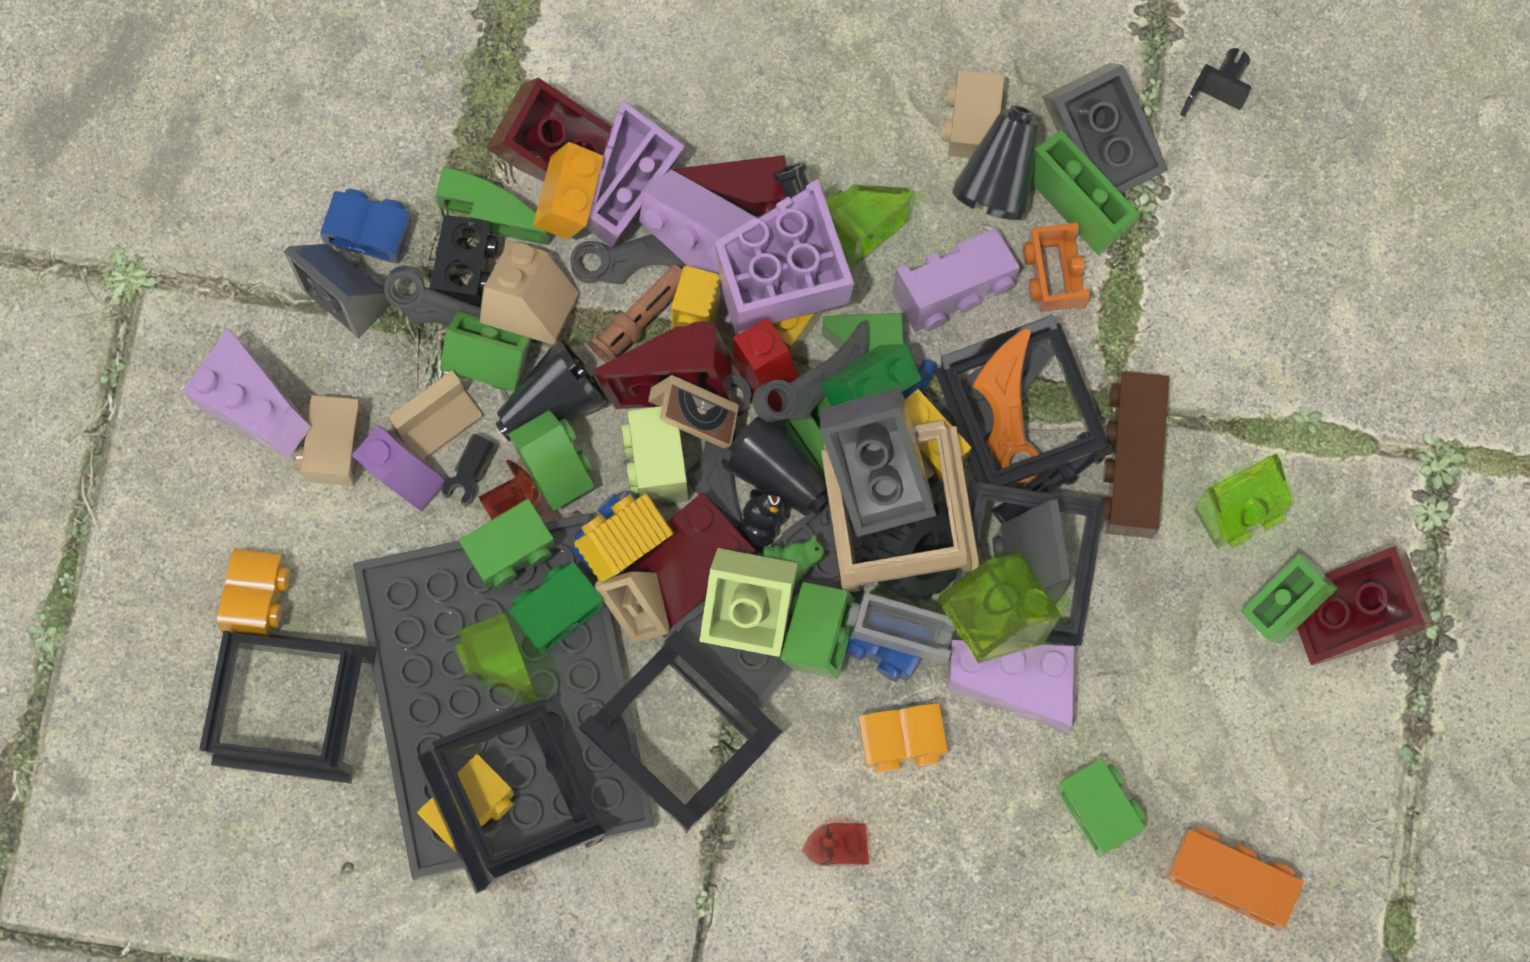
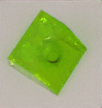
[826,184,915,268]
[1194,453,1293,549]
[937,552,1061,664]
[455,613,538,705]

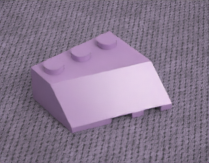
[715,179,854,332]

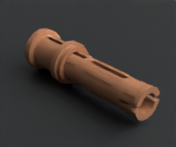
[588,264,682,363]

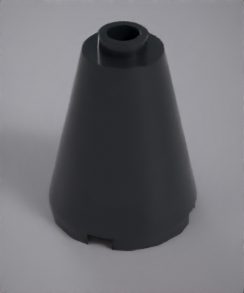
[952,105,1038,220]
[495,340,608,442]
[722,408,829,516]

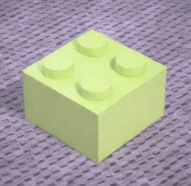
[621,406,688,506]
[699,548,798,657]

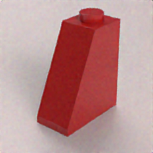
[733,317,798,411]

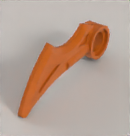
[972,328,1039,483]

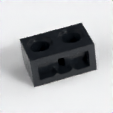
[430,215,498,307]

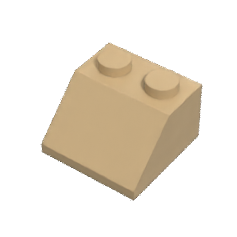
[479,240,579,345]

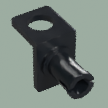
[1180,48,1252,117]

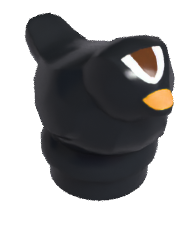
[740,489,783,547]

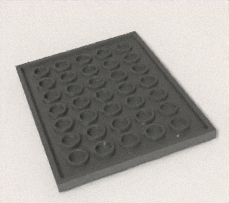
[353,514,655,880]

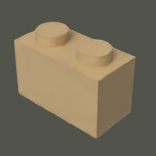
[942,70,1005,158]
[296,395,364,486]

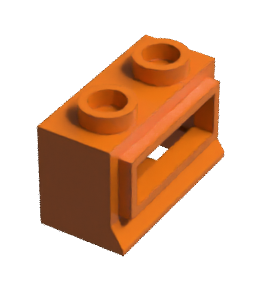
[1023,222,1090,312]

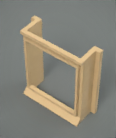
[821,421,980,593]

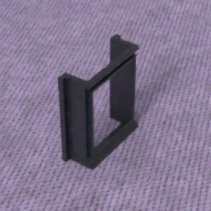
[934,315,1112,501]
[947,481,1105,646]
[199,630,377,784]
[579,630,782,834]
[415,699,607,894]

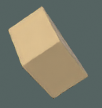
[595,572,669,644]

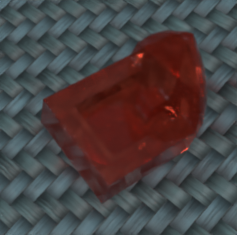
[478,460,539,520]
[802,823,869,867]

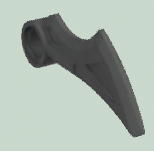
[570,234,686,284]
[384,265,481,327]
[753,320,869,422]
[685,374,751,529]

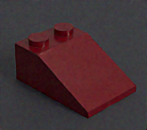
[486,77,612,182]
[595,322,732,409]
[621,492,755,639]
[1297,546,1435,666]

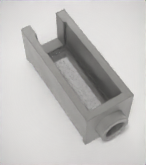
[846,592,959,666]

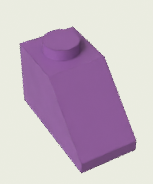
[352,425,447,511]

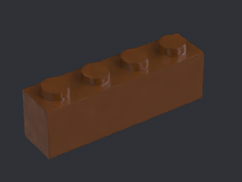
[1101,371,1170,539]

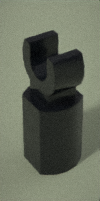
[442,434,496,507]

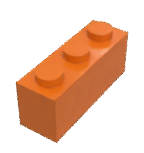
[1164,827,1304,931]

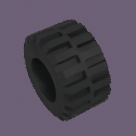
[859,498,961,602]

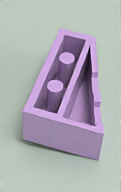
[585,100,685,247]
[639,169,758,300]
[892,228,1020,332]
[182,328,311,459]
[947,640,1074,734]

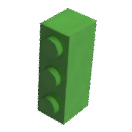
[1031,129,1140,255]

